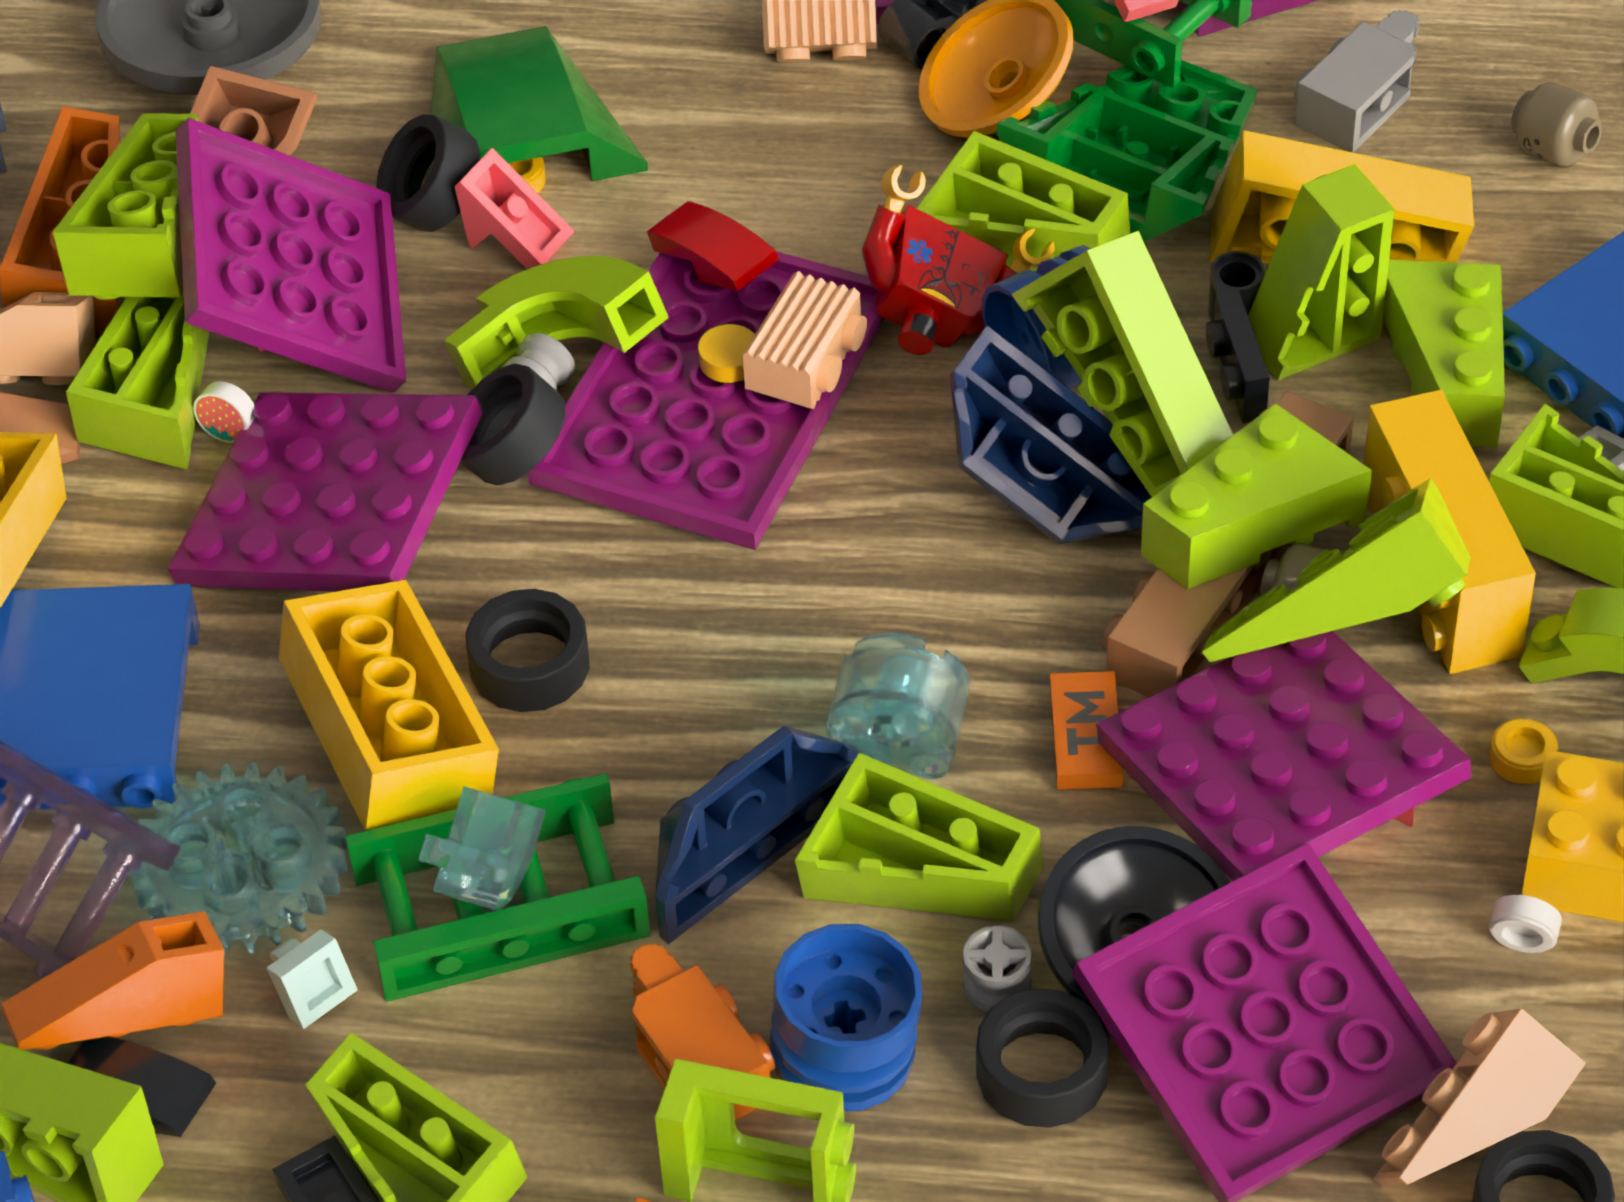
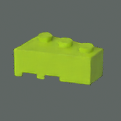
[1248,164,1395,381]
[1382,260,1505,447]
[1489,403,1624,588]
[305,1032,528,1202]

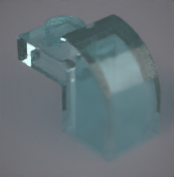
[418,786,546,910]

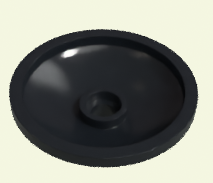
[1038,826,1231,1013]

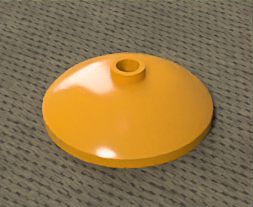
[919,0,1073,138]

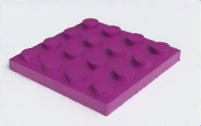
[175,118,406,392]
[168,393,483,592]
[1096,631,1471,881]
[1072,843,1457,1202]

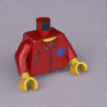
[862,165,1055,355]

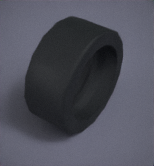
[376,114,480,232]
[460,363,565,486]
[465,588,590,712]
[976,988,1109,1128]
[1472,1130,1615,1202]

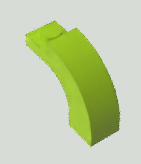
[444,256,669,389]
[1518,587,1624,684]

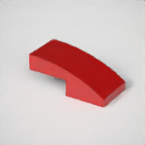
[646,201,779,292]

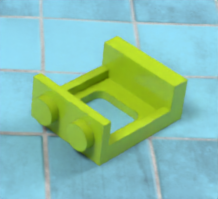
[655,1058,856,1202]

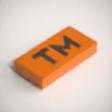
[1050,671,1124,790]

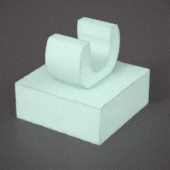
[266,929,358,1029]

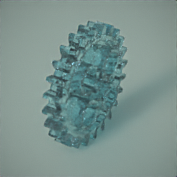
[128,762,348,955]

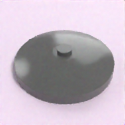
[95,0,322,95]

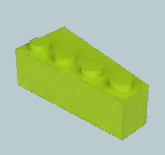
[52,113,198,300]
[1012,231,1233,497]
[0,1043,164,1202]

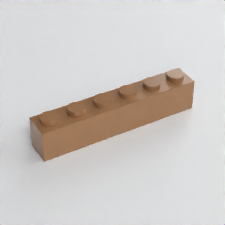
[1102,391,1354,697]

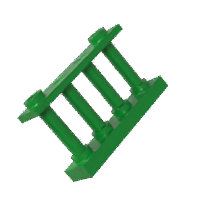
[1054,0,1252,89]
[345,773,650,1002]

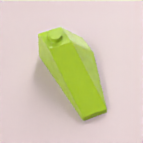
[1202,478,1471,662]

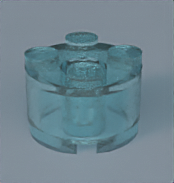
[826,633,970,779]

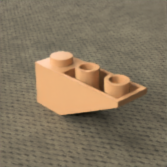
[0,292,96,385]
[1374,1008,1586,1186]

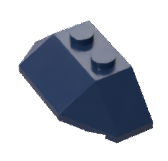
[950,326,1152,544]
[655,726,862,944]

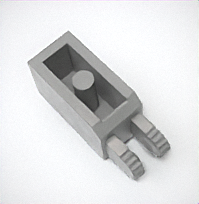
[1294,10,1420,153]

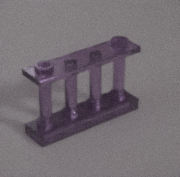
[0,740,181,978]

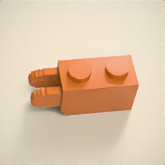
[630,942,775,1121]

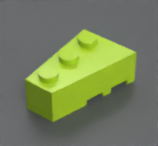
[917,131,1130,271]
[66,292,210,470]
[1141,404,1372,590]
[795,753,1044,921]

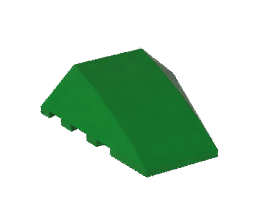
[424,26,648,182]
[996,60,1258,242]

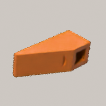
[1,911,224,1050]

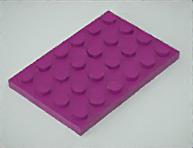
[527,251,885,550]

